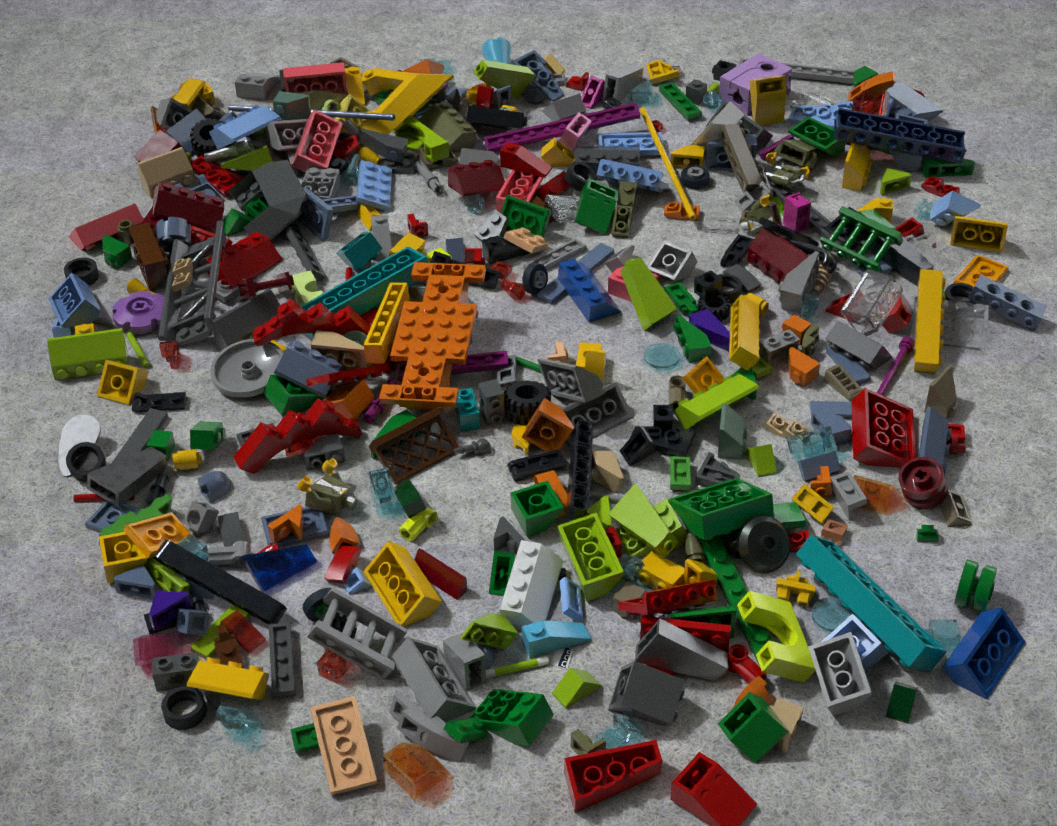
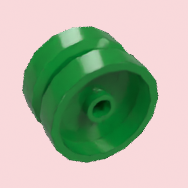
[954,559,997,612]

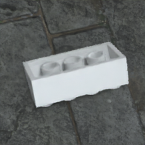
[691,101,745,151]
[500,540,563,627]

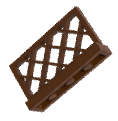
[368,407,459,484]

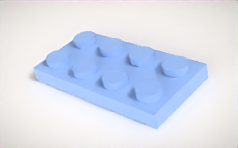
[598,132,663,156]
[356,160,392,211]

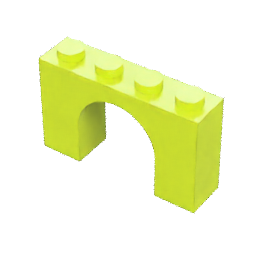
[737,591,816,682]

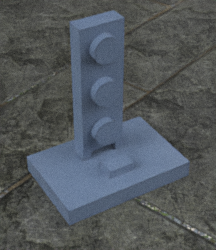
[297,187,360,240]

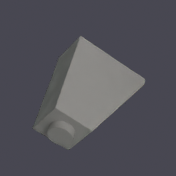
[443,633,486,691]

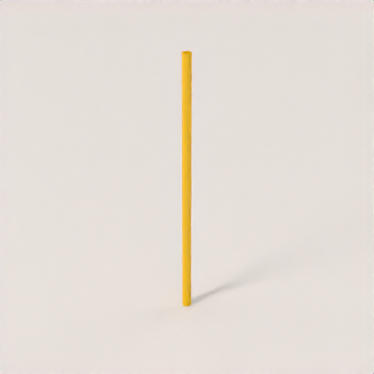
[640,107,696,221]

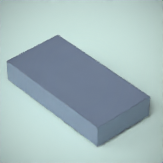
[798,451,841,481]

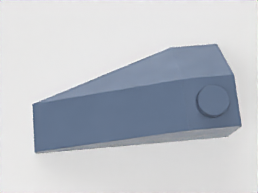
[512,50,564,102]

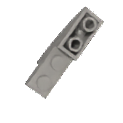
[389,692,468,762]

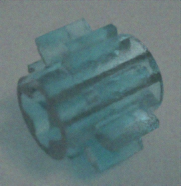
[702,90,722,108]

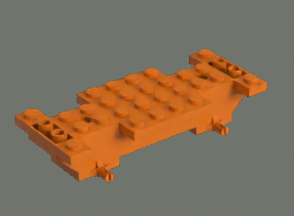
[379,262,486,412]

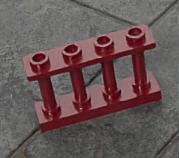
[237,271,294,300]

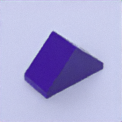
[149,591,192,631]

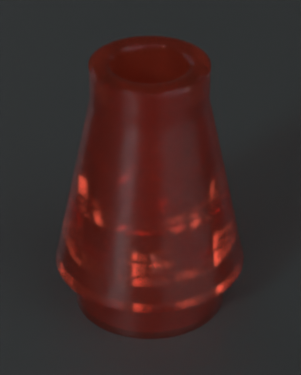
[501,280,525,299]

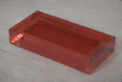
[220,609,266,654]

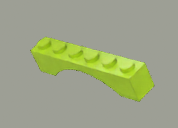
[392,116,450,162]

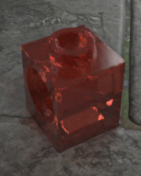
[317,649,352,684]

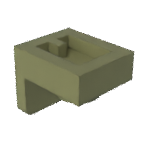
[570,729,606,755]

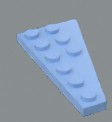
[789,97,894,128]

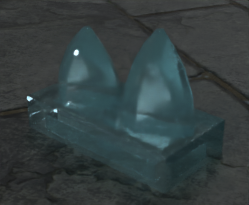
[340,154,362,186]

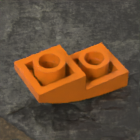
[664,202,701,221]

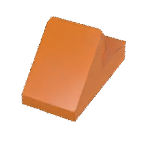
[267,504,304,543]

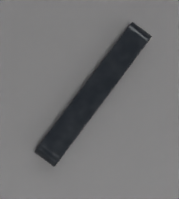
[566,420,593,522]
[153,539,287,624]

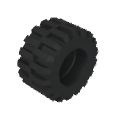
[190,118,232,157]
[504,380,551,426]

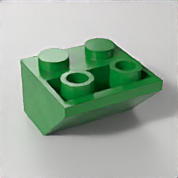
[718,692,789,763]

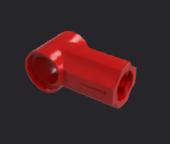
[728,644,767,684]

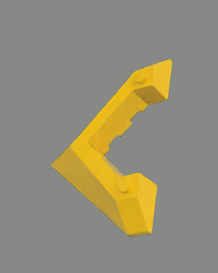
[362,68,454,134]

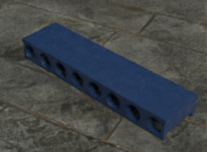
[834,108,967,164]

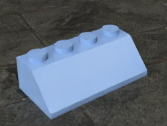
[209,105,281,149]

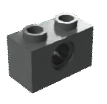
[479,379,505,425]
[152,652,199,691]

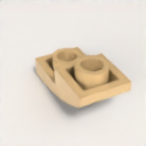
[171,257,193,292]
[763,412,809,443]

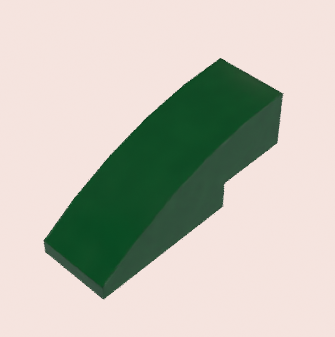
[392,479,427,518]

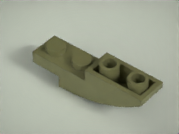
[611,181,637,237]

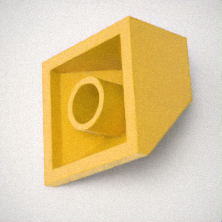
[96,360,149,405]

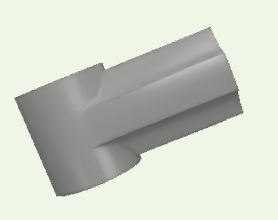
[208,541,251,568]

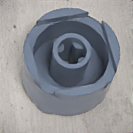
[156,217,191,252]

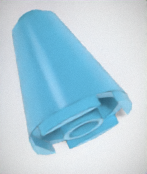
[482,37,511,64]

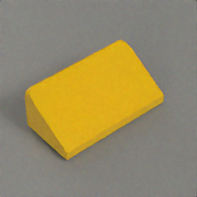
[356,204,380,231]

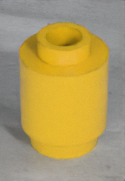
[744,293,769,316]
[172,449,202,471]

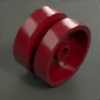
[898,457,948,509]

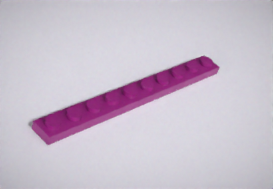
[484,103,640,152]

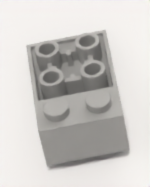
[301,167,341,199]

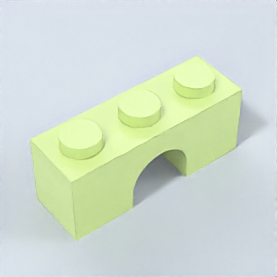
[291,270,323,306]

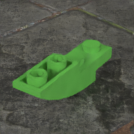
[99,494,173,546]

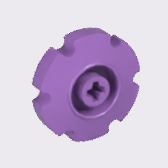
[112,291,164,334]

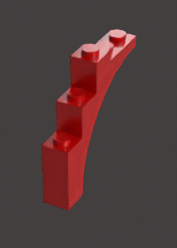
[253,299,371,347]
[234,399,363,474]

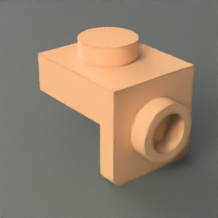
[547,342,568,363]

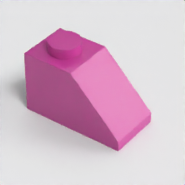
[581,76,605,109]

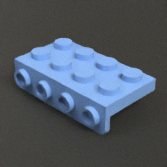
[597,159,669,193]

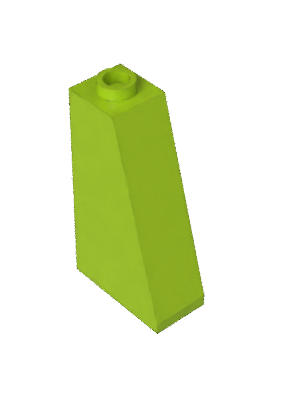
[473,60,536,100]
[620,257,677,331]
[608,484,678,558]

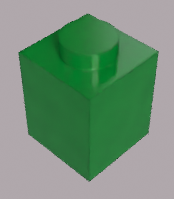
[146,430,175,461]

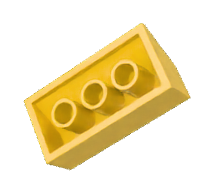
[363,541,442,627]

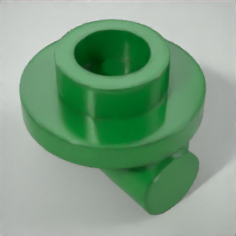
[916,525,939,542]

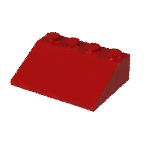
[851,388,916,468]

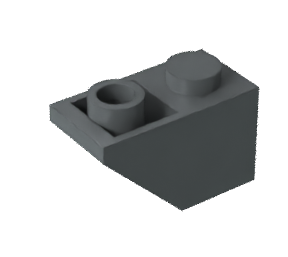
[304,433,345,471]

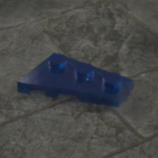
[241,544,317,593]

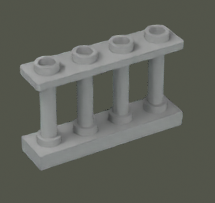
[307,588,408,679]

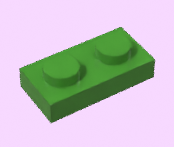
[670,456,691,490]

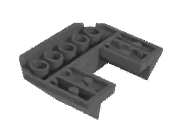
[227,160,307,240]

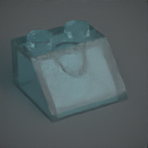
[786,426,841,466]

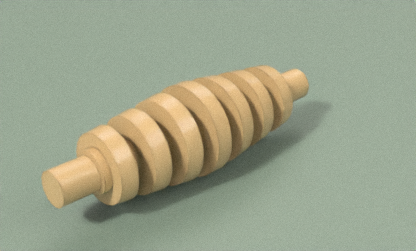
[812,252,833,295]

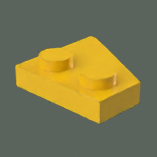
[646,60,680,84]

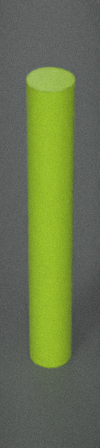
[126,332,150,368]

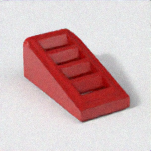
[895,217,924,241]

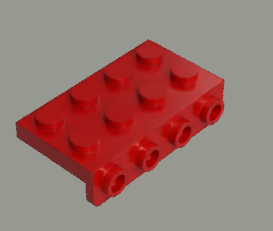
[618,580,717,617]

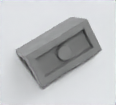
[830,471,867,520]

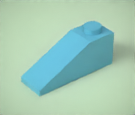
[522,620,591,658]

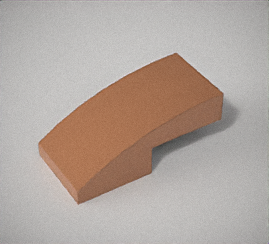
[820,519,848,547]

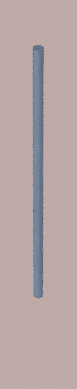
[228,105,395,121]

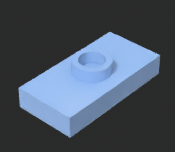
[560,577,583,621]

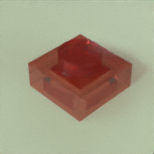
[491,261,512,280]

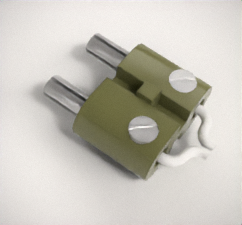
[765,164,805,188]

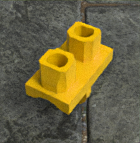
[776,570,816,607]

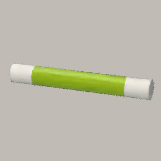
[486,656,549,679]

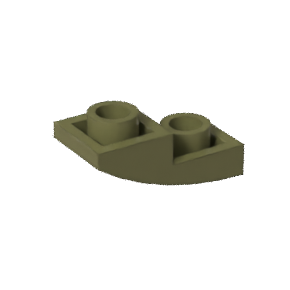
[801,323,820,357]

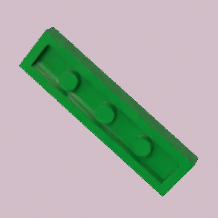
[659,82,702,121]

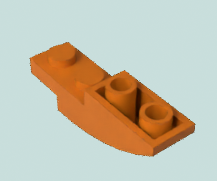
[847,71,896,102]

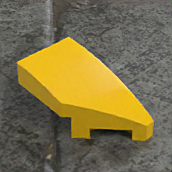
[511,424,530,453]

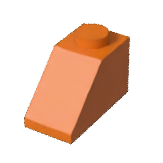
[787,346,820,387]

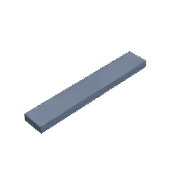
[537,243,614,304]

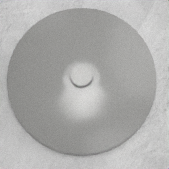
[210,339,283,398]

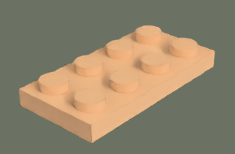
[310,696,377,796]

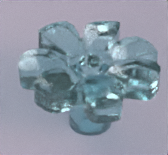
[464,193,485,214]
[914,199,933,220]

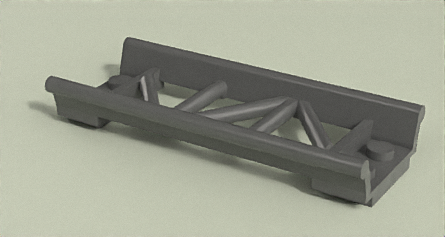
[158,221,226,347]

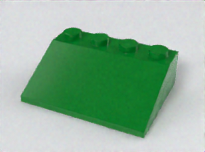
[668,478,774,540]

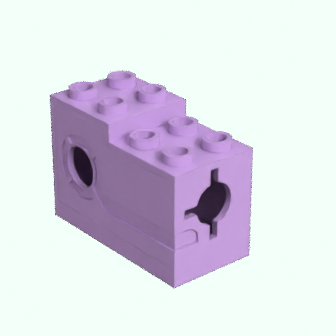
[718,53,793,116]

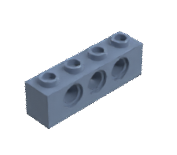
[968,274,1047,330]

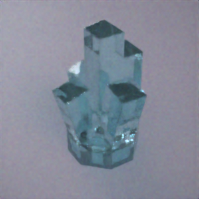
[617,553,645,583]

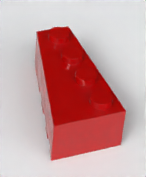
[564,740,663,813]

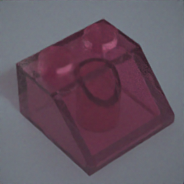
[133,631,184,669]

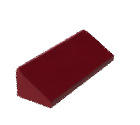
[414,548,467,600]

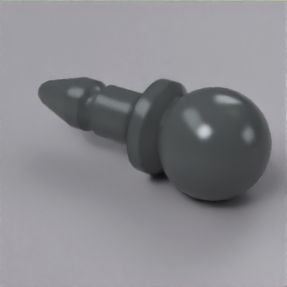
[454,439,491,455]

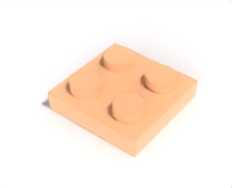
[504,228,549,253]

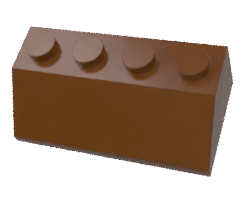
[128,222,169,292]

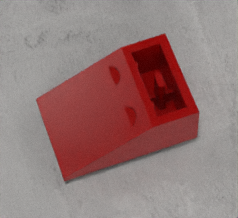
[670,752,757,826]

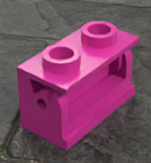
[783,192,811,232]

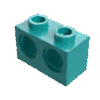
[455,388,480,432]

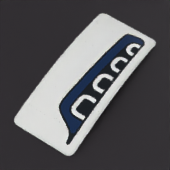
[551,648,574,669]

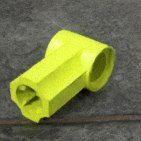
[399,507,437,542]

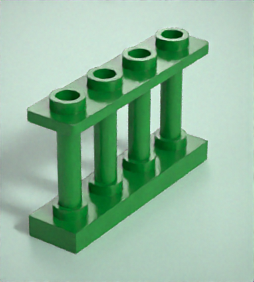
[820,206,904,274]

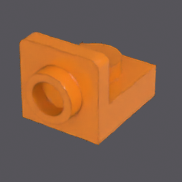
[810,466,831,497]

